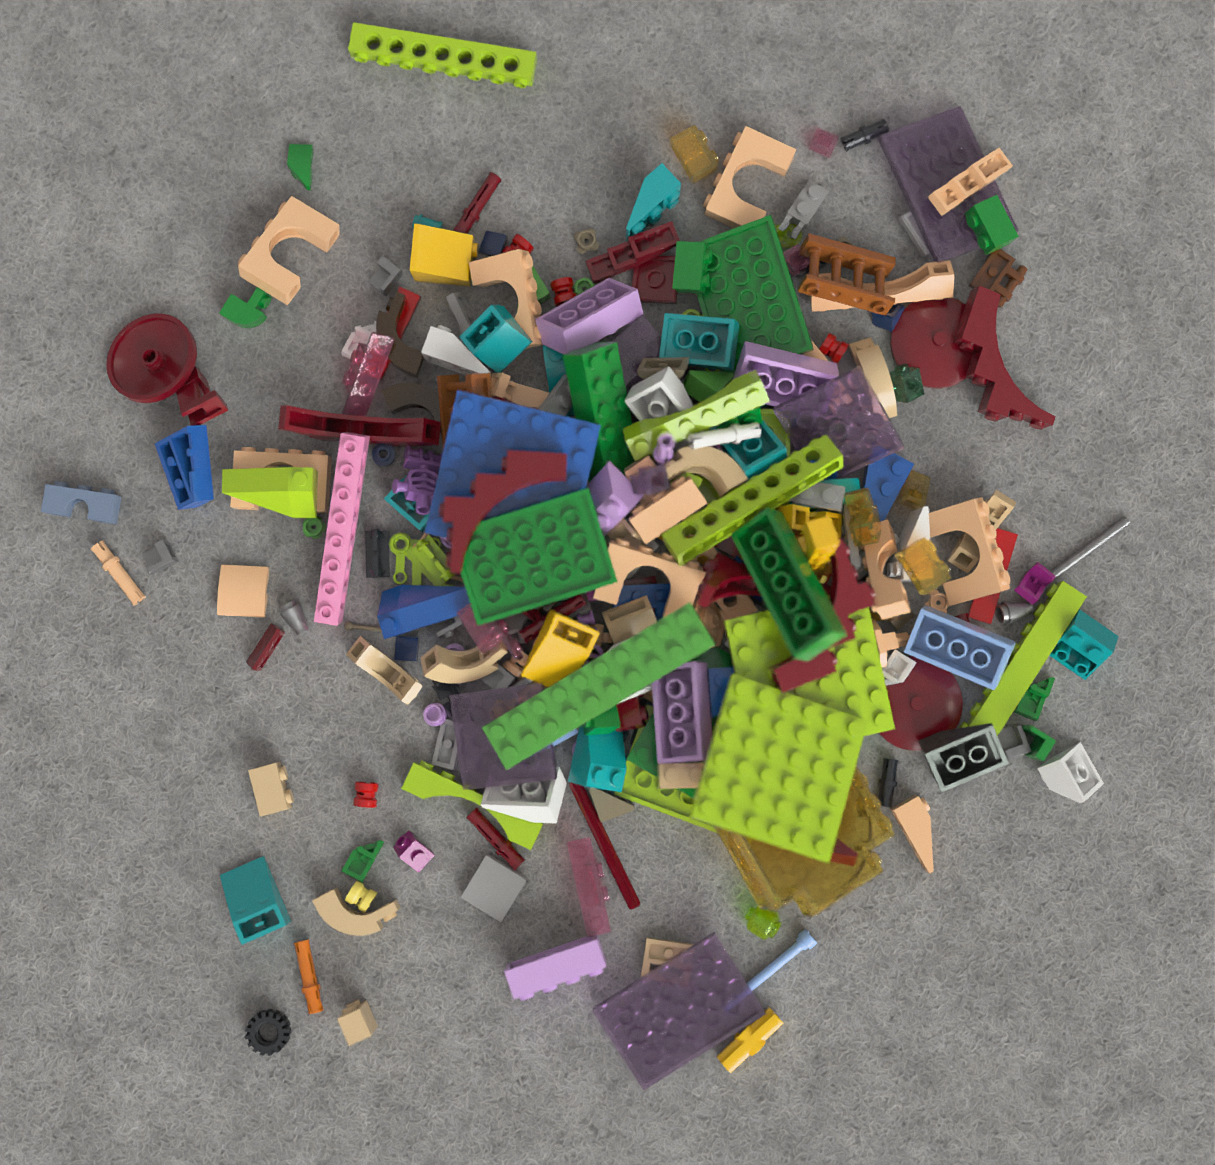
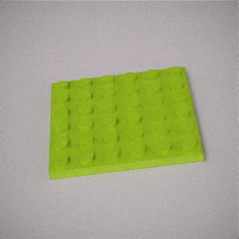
[723,595,895,736]
[689,674,868,863]

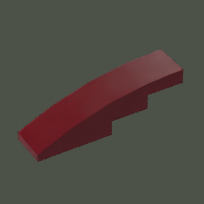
[585,221,680,284]

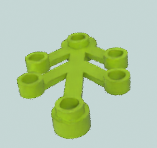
[389,532,454,586]

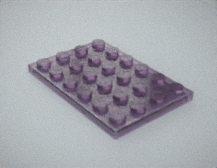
[878,106,1018,263]
[592,932,766,1090]

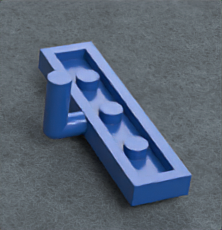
[612,583,701,622]

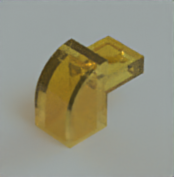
[844,487,881,547]

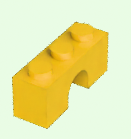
[774,504,842,538]
[797,515,840,572]

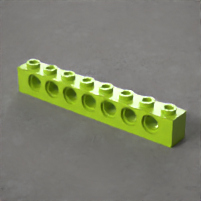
[348,22,537,88]
[662,435,843,566]

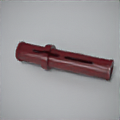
[453,172,502,234]
[518,594,587,644]
[466,808,525,870]

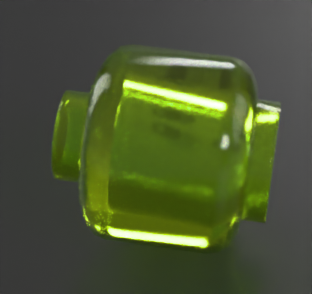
[745,904,782,940]

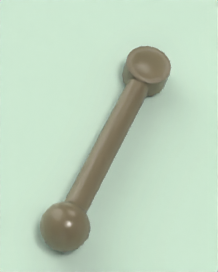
[344,621,382,632]

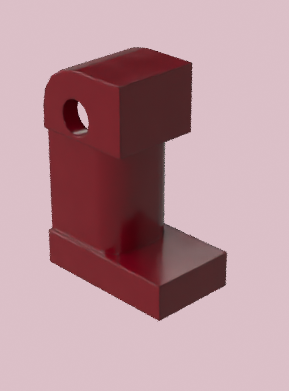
[176,366,229,426]

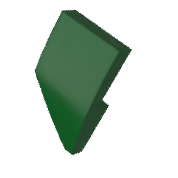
[287,144,313,191]
[1014,677,1055,721]
[341,840,384,883]

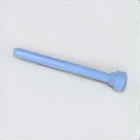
[722,928,817,1011]

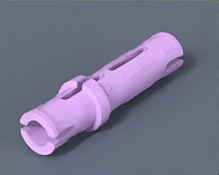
[653,433,675,467]

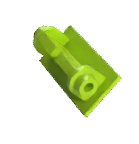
[411,535,457,586]

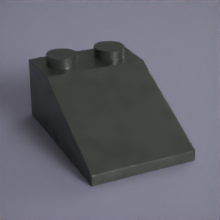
[918,723,1009,792]

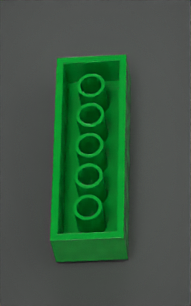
[563,342,635,483]
[731,507,847,661]

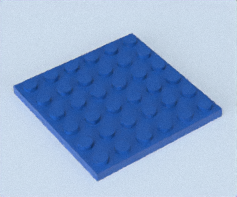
[425,390,601,538]

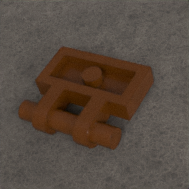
[969,249,1028,308]

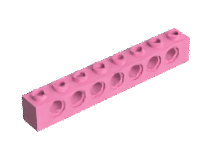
[314,432,370,626]

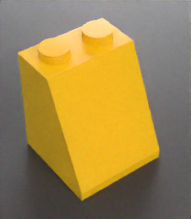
[410,224,478,286]

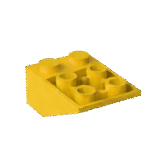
[520,609,600,687]

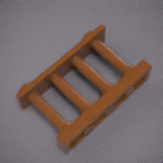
[798,233,896,315]
[437,373,492,451]

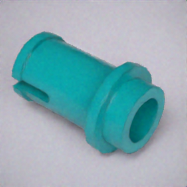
[412,214,443,229]

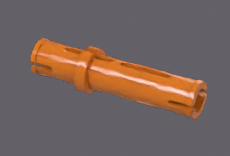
[294,939,324,1014]

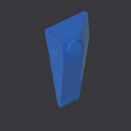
[377,584,473,639]

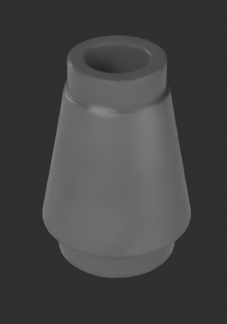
[279,598,309,635]
[995,601,1033,625]

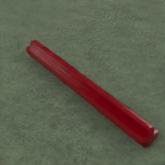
[569,782,640,910]

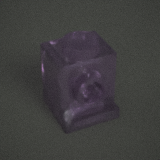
[629,464,670,495]

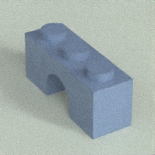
[41,481,122,525]

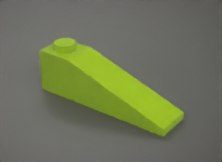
[222,467,318,518]

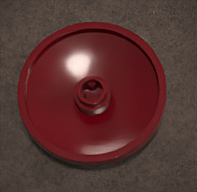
[890,298,974,389]
[106,313,197,403]
[878,656,963,751]

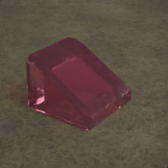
[809,128,839,158]
[784,244,810,276]

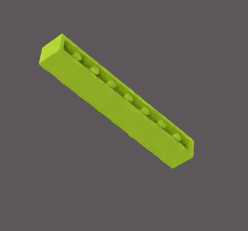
[959,581,1087,736]

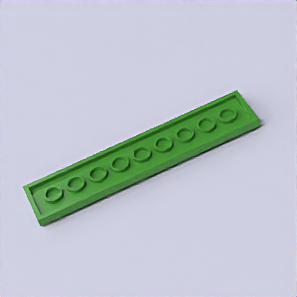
[482,602,716,770]

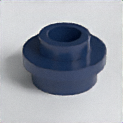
[372,443,396,466]

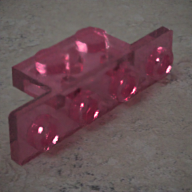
[342,332,394,416]
[457,604,524,660]
[567,837,611,937]

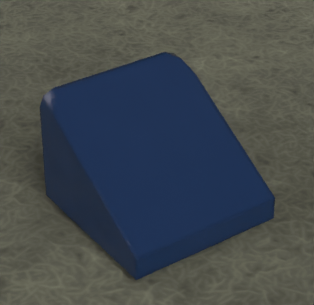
[478,231,508,257]
[872,303,904,332]
[394,636,420,662]

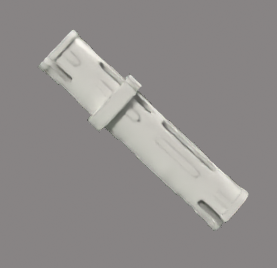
[688,422,761,450]

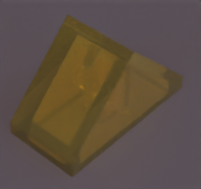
[896,470,931,510]

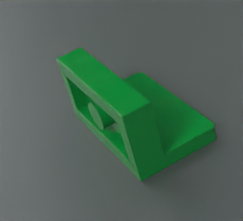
[1021,724,1056,761]

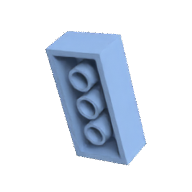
[904,605,1016,690]

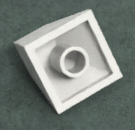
[1037,742,1104,803]

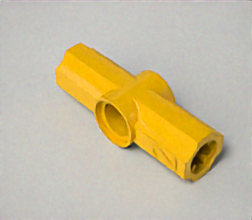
[716,1007,783,1073]

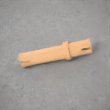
[91,540,146,606]

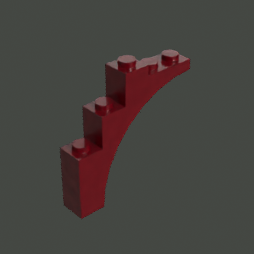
[953,286,1056,430]
[278,405,441,447]
[439,450,567,574]
[769,539,875,693]
[697,552,831,608]

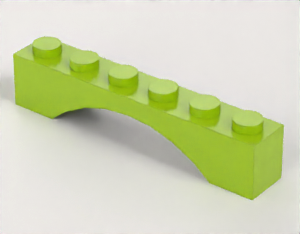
[623,370,769,461]
[401,760,544,850]

